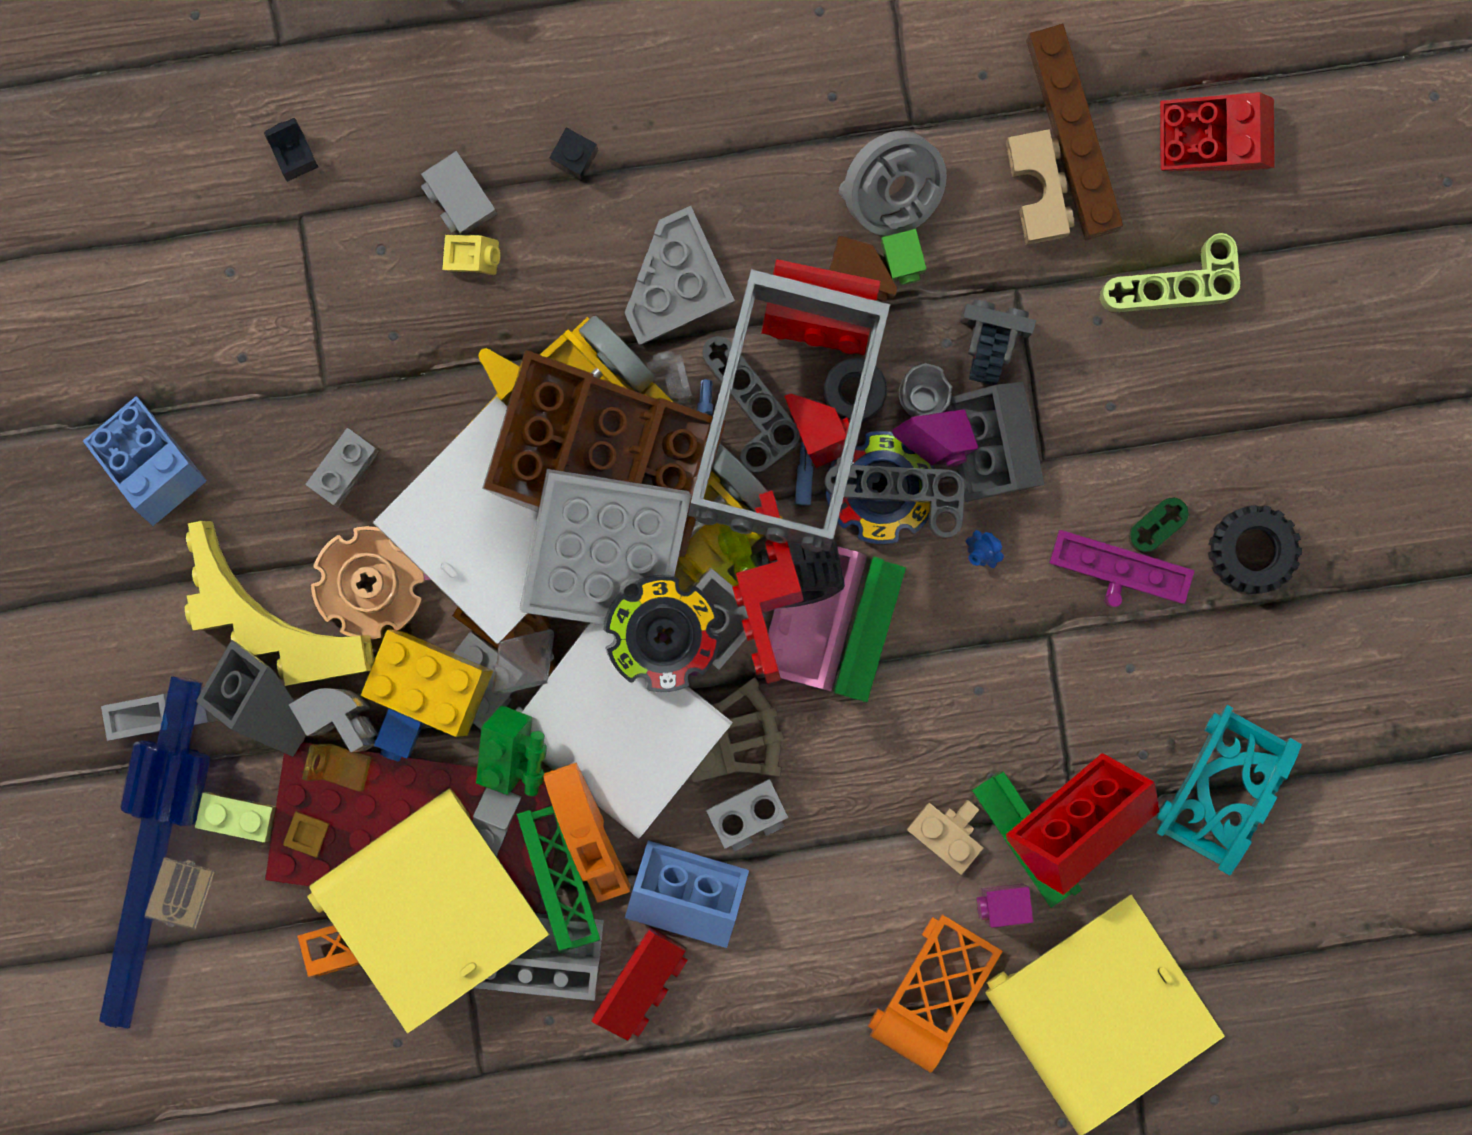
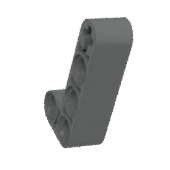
[702,336,800,475]
[824,465,964,539]

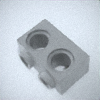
[305,428,380,508]
[706,779,788,851]

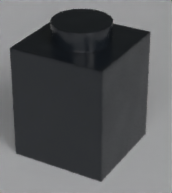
[549,127,599,181]

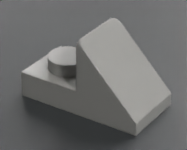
[472,788,522,857]

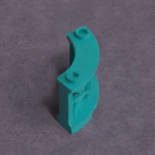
[1156,705,1302,876]

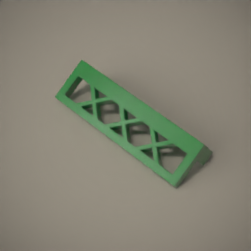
[833,556,906,703]
[971,771,1083,908]
[517,806,600,953]

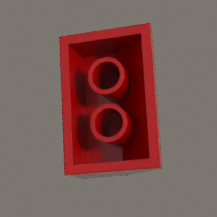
[761,259,881,355]
[591,926,688,1041]

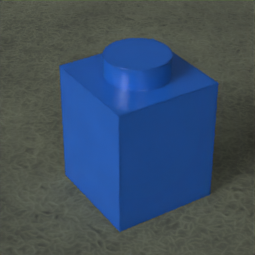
[374,708,424,762]

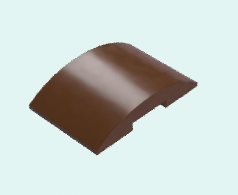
[482,350,726,557]

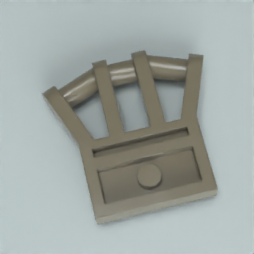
[691,677,784,782]

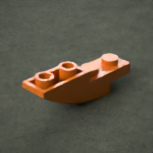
[543,762,631,903]

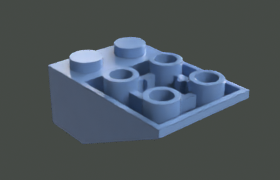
[83,396,207,526]

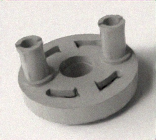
[839,131,947,236]

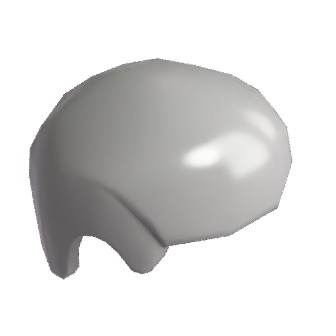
[899,363,952,417]

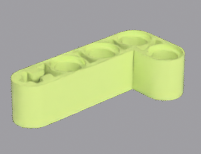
[1100,233,1240,312]

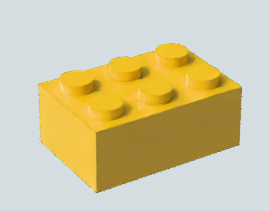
[361,630,494,737]

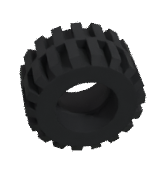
[1208,505,1302,595]
[750,541,845,608]

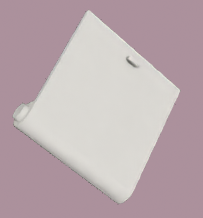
[373,396,538,644]
[516,623,733,839]

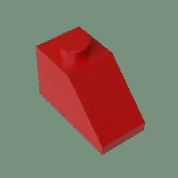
[784,393,850,468]

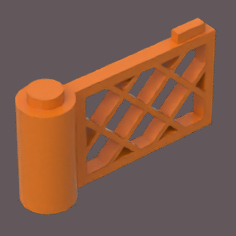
[867,914,1003,1073]

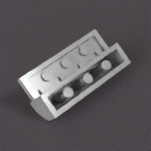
[289,688,378,753]
[474,913,604,1001]

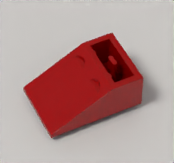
[1160,92,1275,171]

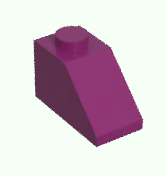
[892,409,978,467]

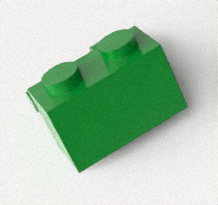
[476,705,547,796]

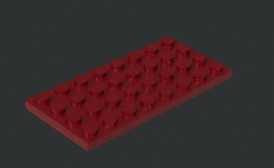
[265,742,558,914]

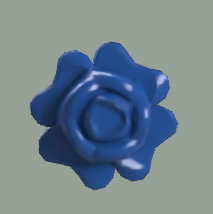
[966,530,1004,568]

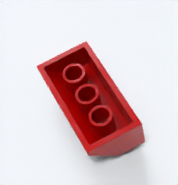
[1006,753,1160,895]

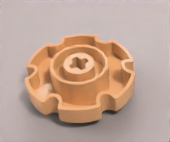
[311,526,425,640]

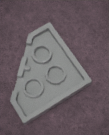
[625,206,735,346]

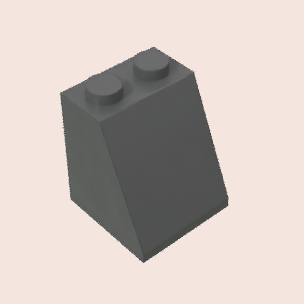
[196,640,306,757]

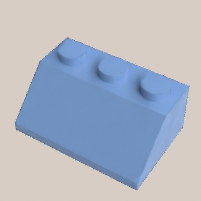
[625,841,749,948]

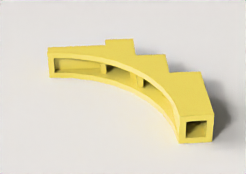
[185,521,375,686]

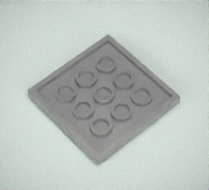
[519,469,691,633]

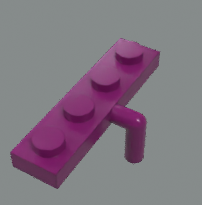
[1048,530,1195,608]

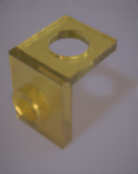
[302,744,371,791]

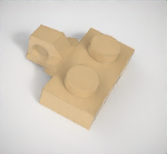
[906,800,983,875]

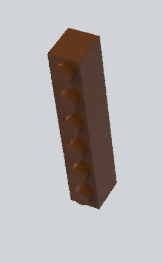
[1026,24,1123,241]

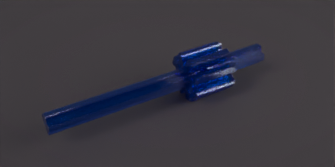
[99,676,210,1029]

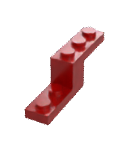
[732,491,804,684]

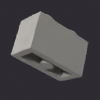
[421,151,497,235]

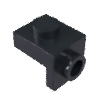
[264,118,318,182]

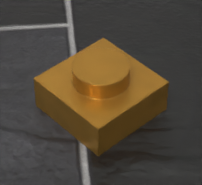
[283,811,330,857]

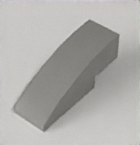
[101,687,220,741]

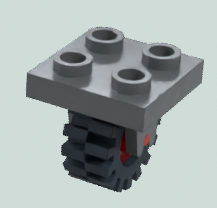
[960,299,1036,385]

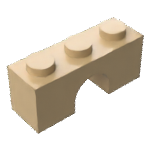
[1006,129,1074,245]

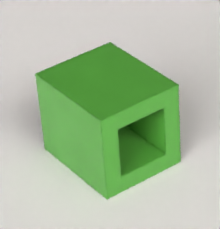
[880,229,927,286]

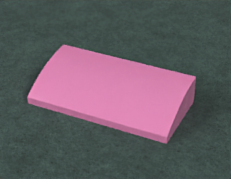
[763,547,867,691]

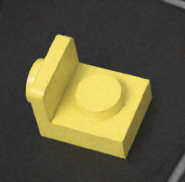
[442,235,500,275]

